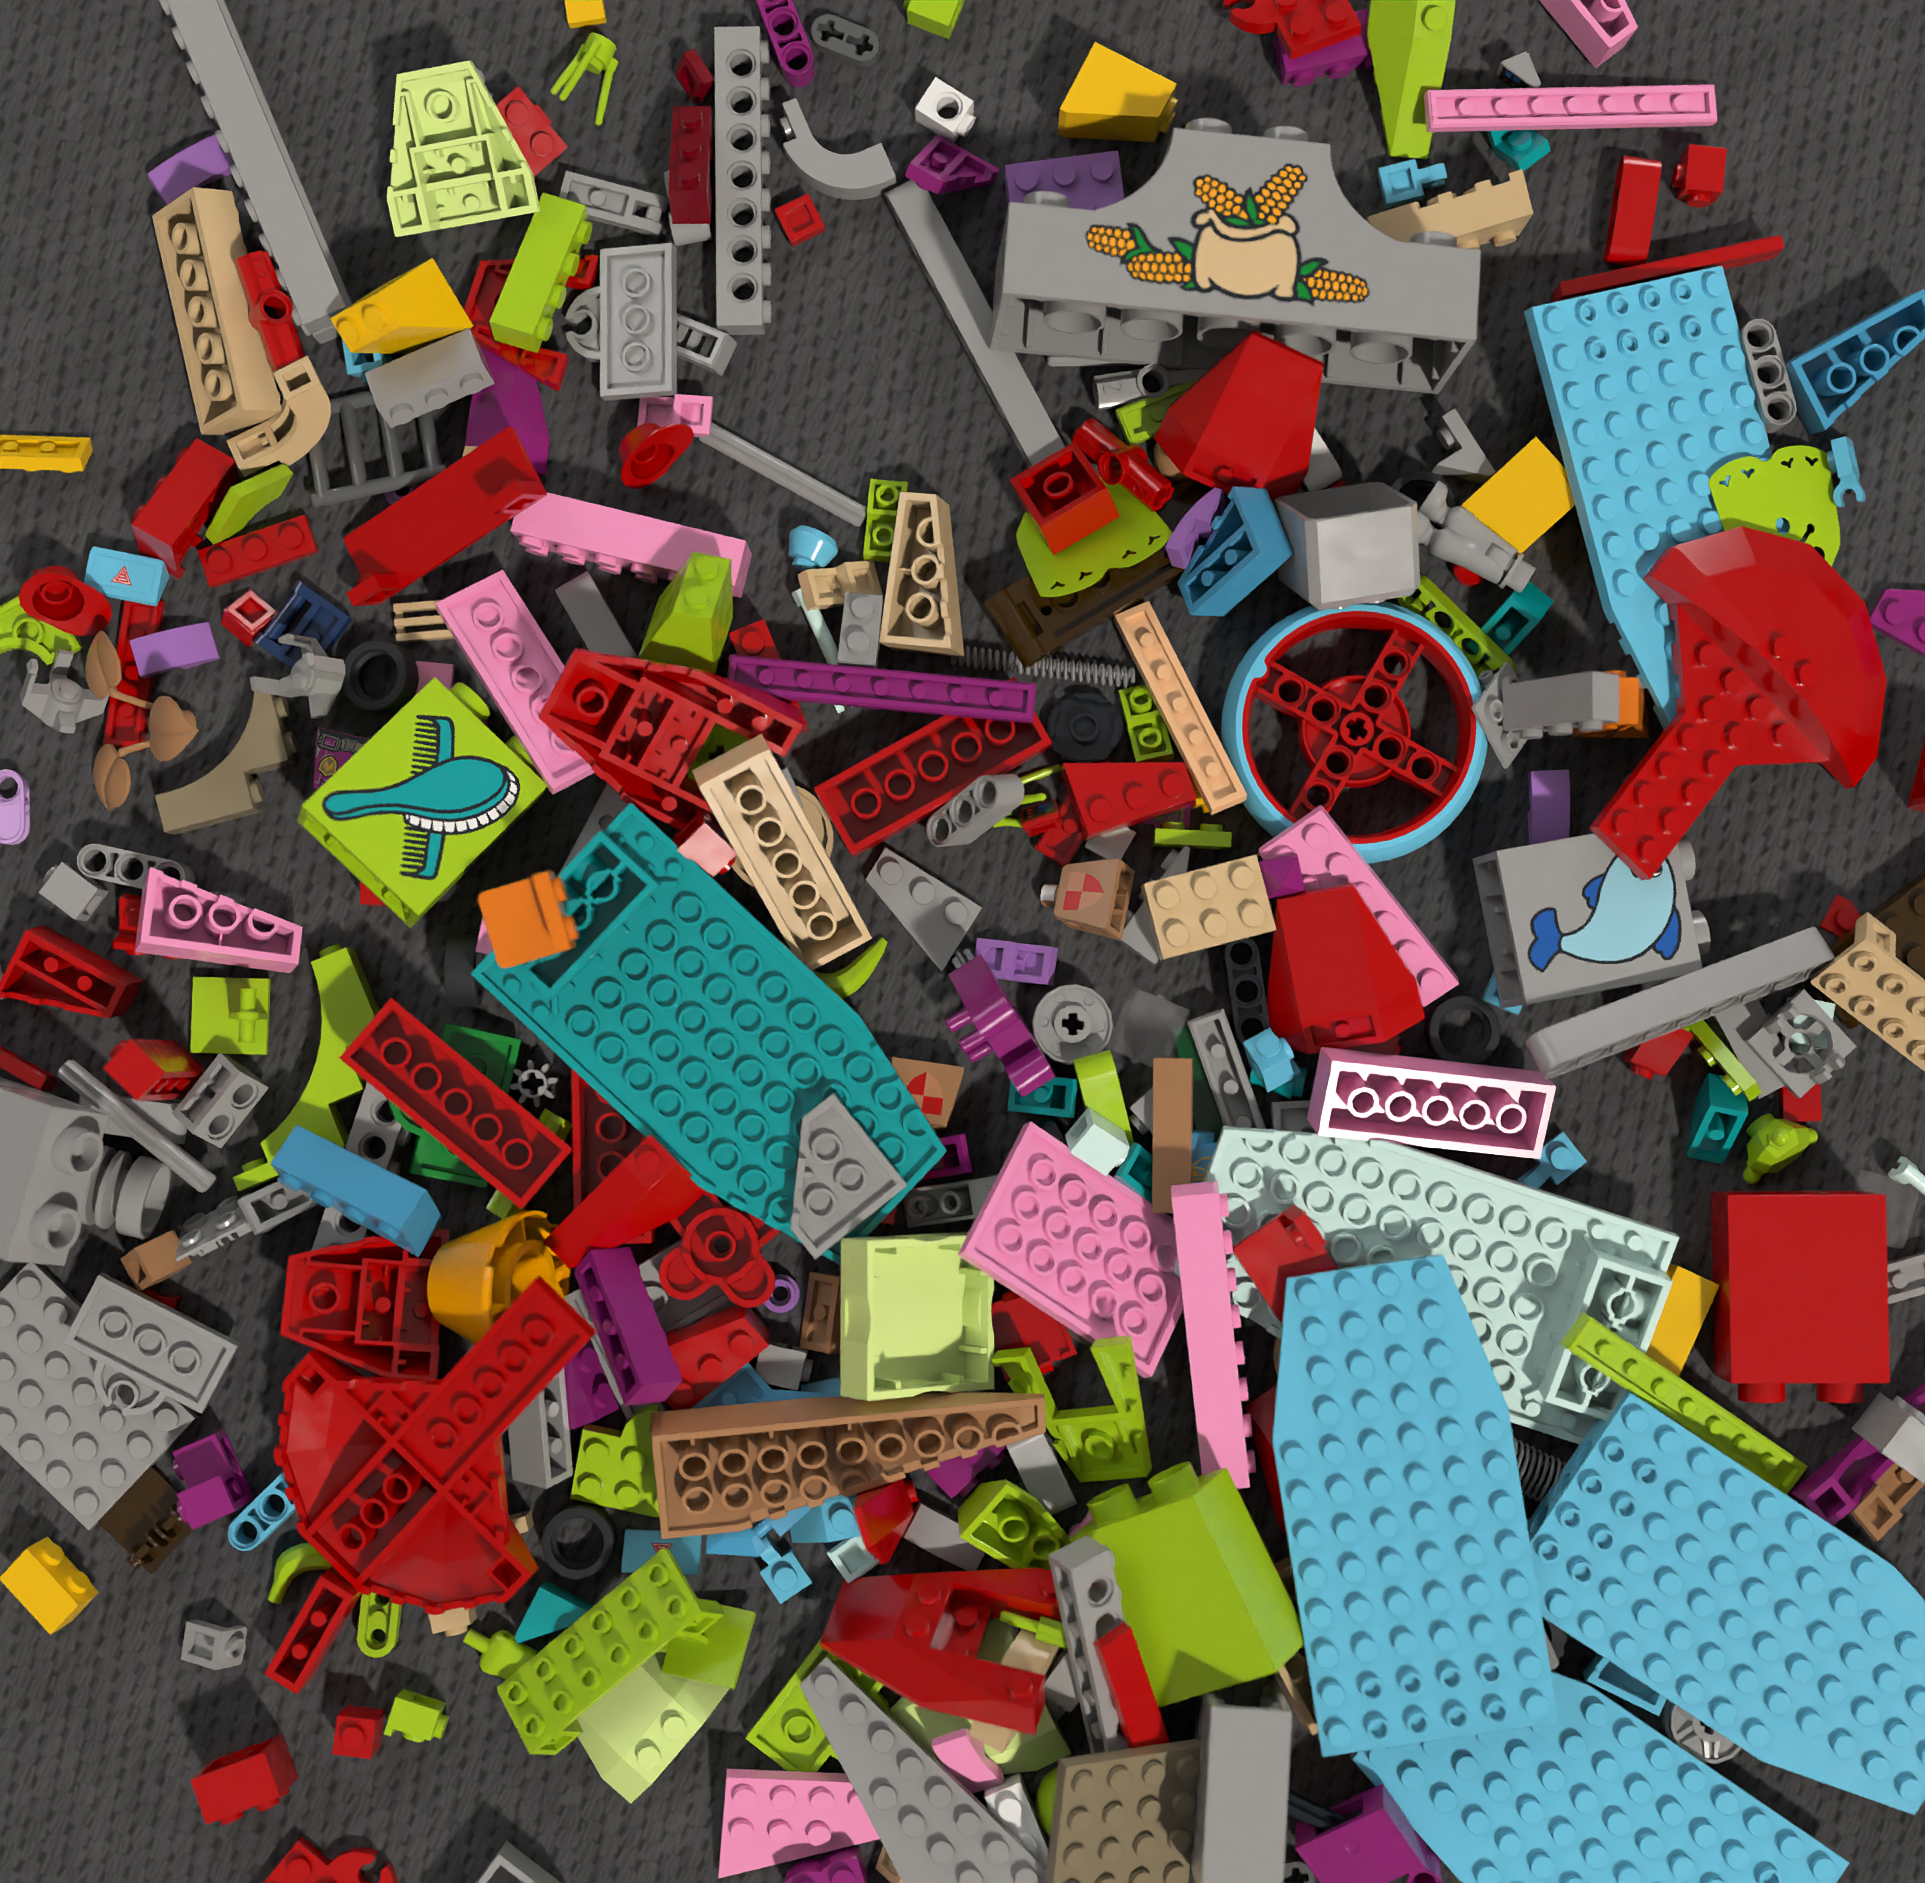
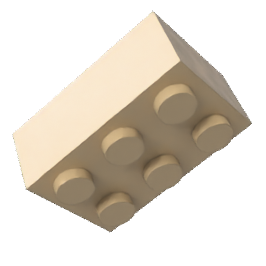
[1141,855,1276,960]

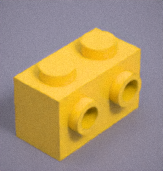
[0,1537,99,1635]

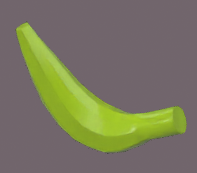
[812,937,887,999]
[267,1543,332,1604]

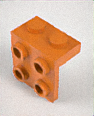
[478,871,579,968]

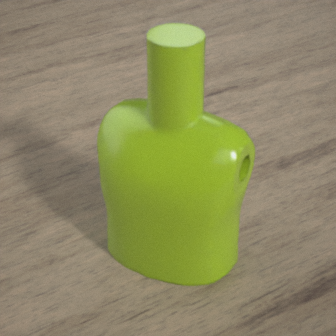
[463,1628,538,1680]

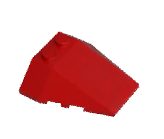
[280,1229,450,1379]

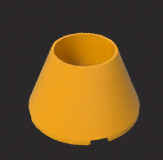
[427,1210,571,1344]

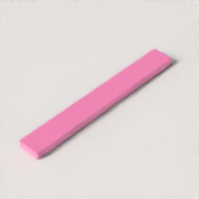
[1423,85,1717,132]

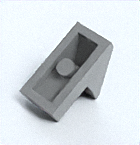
[1431,408,1495,484]
[237,1181,319,1235]

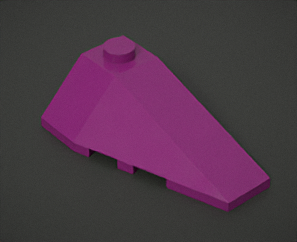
[465,346,550,476]

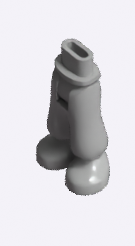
[1417,480,1536,593]

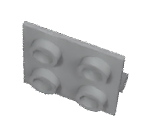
[1471,661,1528,769]
[175,1193,252,1261]

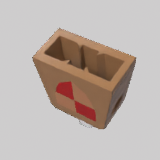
[1040,858,1135,940]
[891,1057,964,1131]

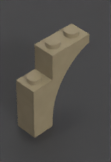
[155,691,299,835]

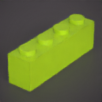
[489,193,592,353]

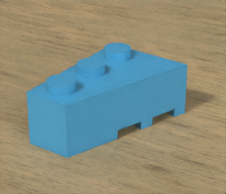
[1177,486,1294,616]

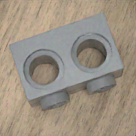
[172,1053,269,1148]

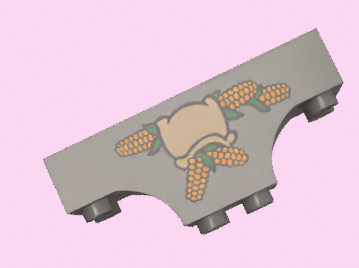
[990,118,1481,394]

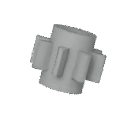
[510,1060,559,1107]

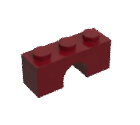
[668,106,715,224]

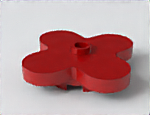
[659,1191,780,1308]

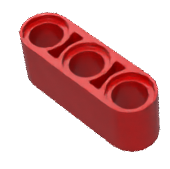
[1604,155,1662,267]

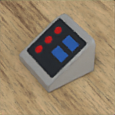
[1495,52,1541,88]

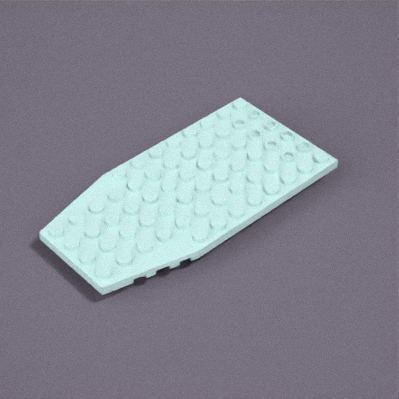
[1173,1126,1679,1444]

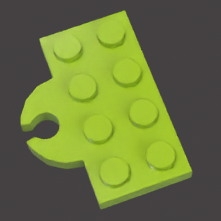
[570,1404,660,1518]
[745,1637,892,1772]

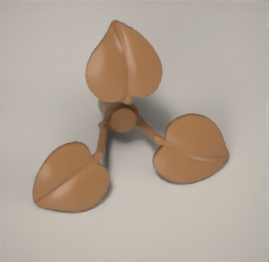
[85,631,199,811]

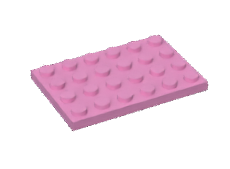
[957,1121,1184,1378]

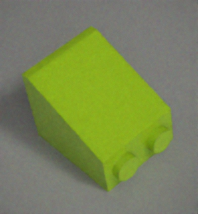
[638,552,733,674]

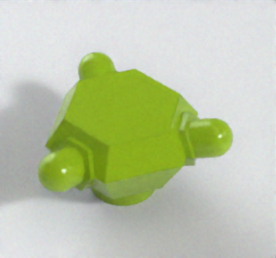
[1743,1113,1818,1184]

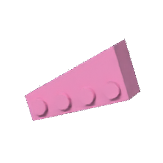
[1540,0,1638,69]
[135,867,303,973]

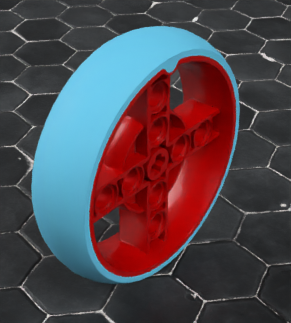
[1221,602,1488,864]

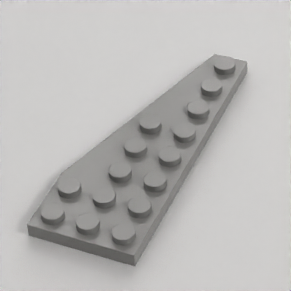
[800,1655,1047,1883]

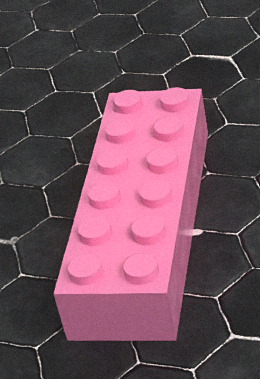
[510,492,752,598]
[1307,1047,1556,1159]

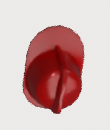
[618,422,694,489]
[19,565,112,636]

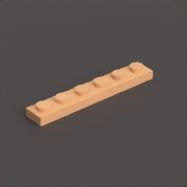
[1114,601,1247,815]

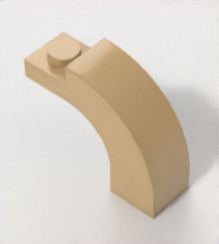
[227,356,331,477]
[968,1629,1064,1753]

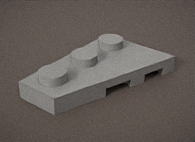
[866,848,982,972]

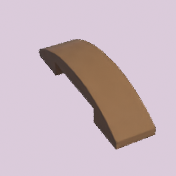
[1850,1463,1925,1541]

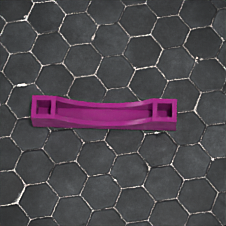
[1789,1382,1925,1525]

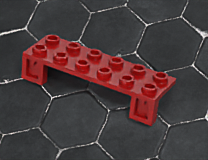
[344,427,547,606]
[1233,1204,1338,1324]

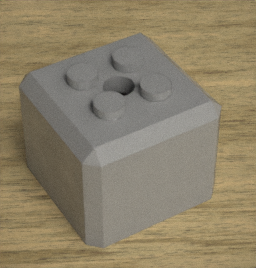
[1274,482,1420,610]

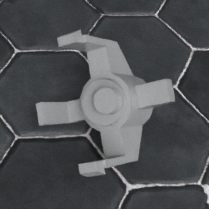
[250,634,345,719]
[20,649,109,733]

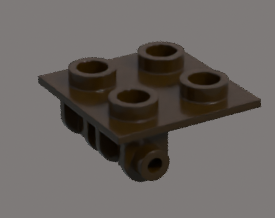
[97,1466,194,1574]

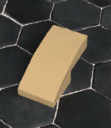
[797,560,883,611]

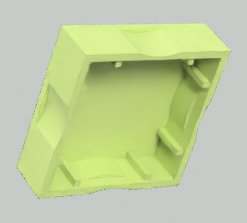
[840,1232,994,1401]

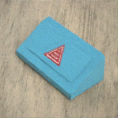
[84,547,169,607]
[621,1529,702,1575]

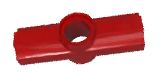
[234,250,305,372]
[1072,418,1175,512]

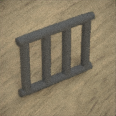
[309,390,447,508]

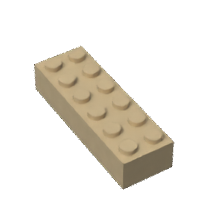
[152,187,282,435]
[692,734,872,970]

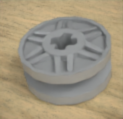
[1031,984,1113,1065]
[1662,1699,1742,1763]

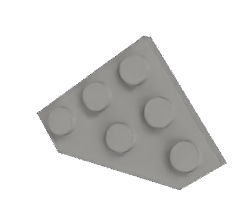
[791,1092,907,1259]

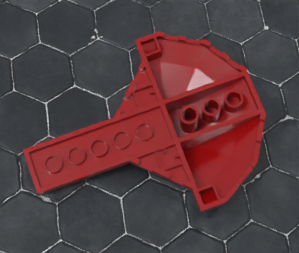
[1589,526,1887,880]
[273,1276,597,1615]

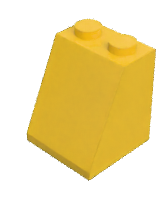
[1057,42,1179,142]
[330,258,473,354]
[1461,437,1575,556]

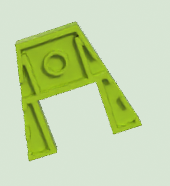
[991,1335,1152,1482]

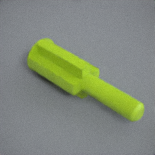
[1000,1610,1068,1649]

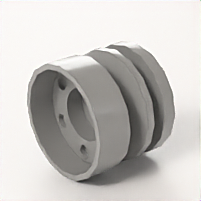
[79,1145,171,1240]

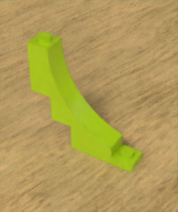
[233,944,380,1191]

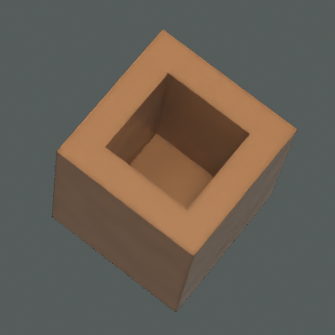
[120,1229,192,1292]

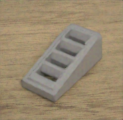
[677,314,737,376]

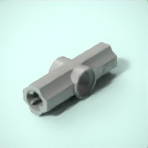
[1092,364,1207,410]

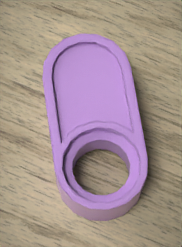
[0,769,30,845]

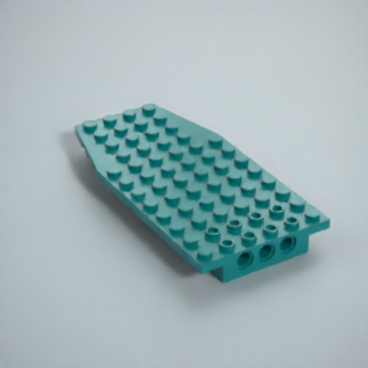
[471,802,947,1265]

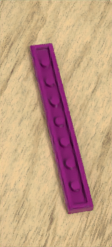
[727,655,1036,724]

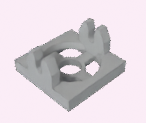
[1744,989,1857,1098]

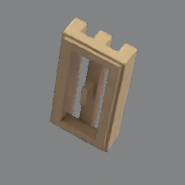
[393,600,454,643]

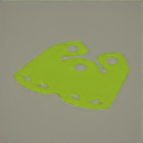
[1708,445,1840,567]
[1016,477,1173,597]

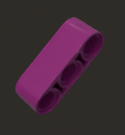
[755,0,815,87]

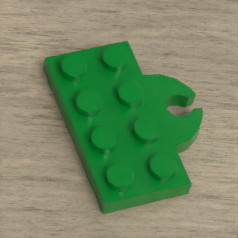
[388,1022,521,1188]

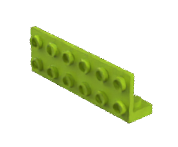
[497,1548,725,1755]

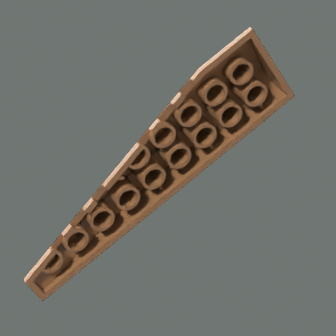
[651,1392,1046,1539]

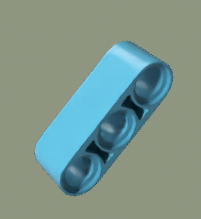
[227,1472,296,1551]

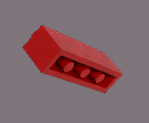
[103,1039,206,1101]

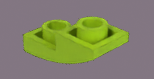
[863,479,908,563]
[1119,684,1174,763]

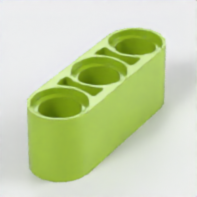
[1073,1050,1134,1149]

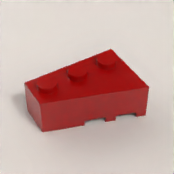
[131,438,239,580]
[1060,762,1197,841]
[0,925,143,1019]
[665,1305,770,1410]

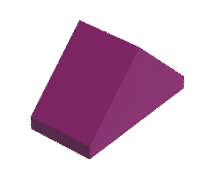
[920,1132,972,1180]

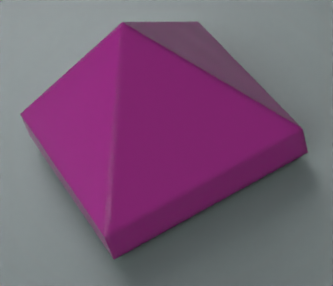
[1259,854,1305,899]

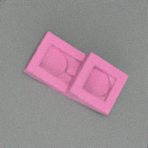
[637,394,713,437]
[931,1728,1004,1794]

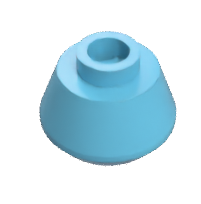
[789,525,838,571]

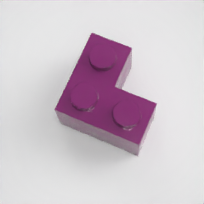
[172,1429,254,1530]

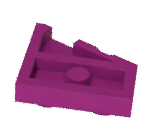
[905,134,1000,194]
[1869,589,1925,657]

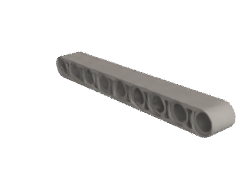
[884,180,1065,468]
[1525,927,1836,1079]

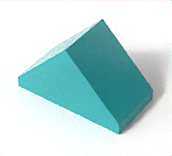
[515,1580,593,1643]

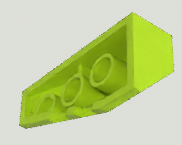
[1366,0,1456,159]
[958,1480,1071,1570]

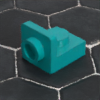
[1487,130,1551,171]

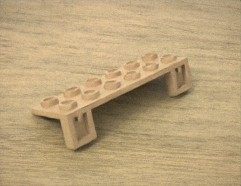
[1811,912,1925,1072]

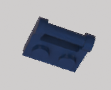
[253,580,353,669]

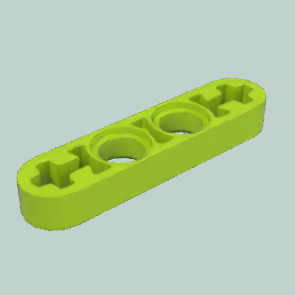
[1397,575,1517,680]

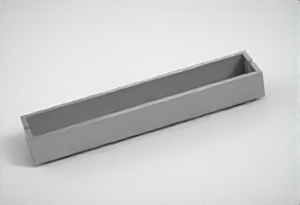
[159,0,352,344]

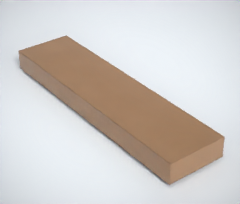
[1152,1058,1193,1213]

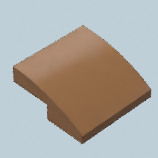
[800,1272,841,1354]

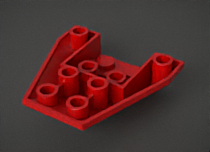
[1154,330,1324,504]
[1266,883,1425,1054]

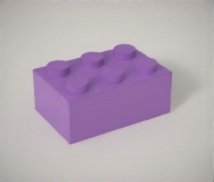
[1005,151,1124,210]

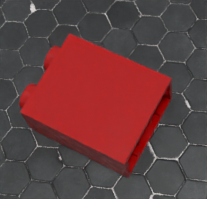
[1711,1191,1890,1403]

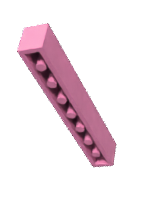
[1171,1181,1256,1489]

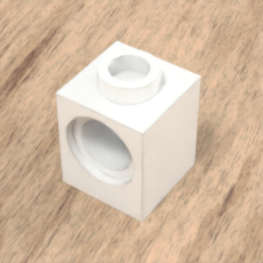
[915,77,976,143]

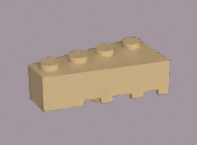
[879,492,964,657]

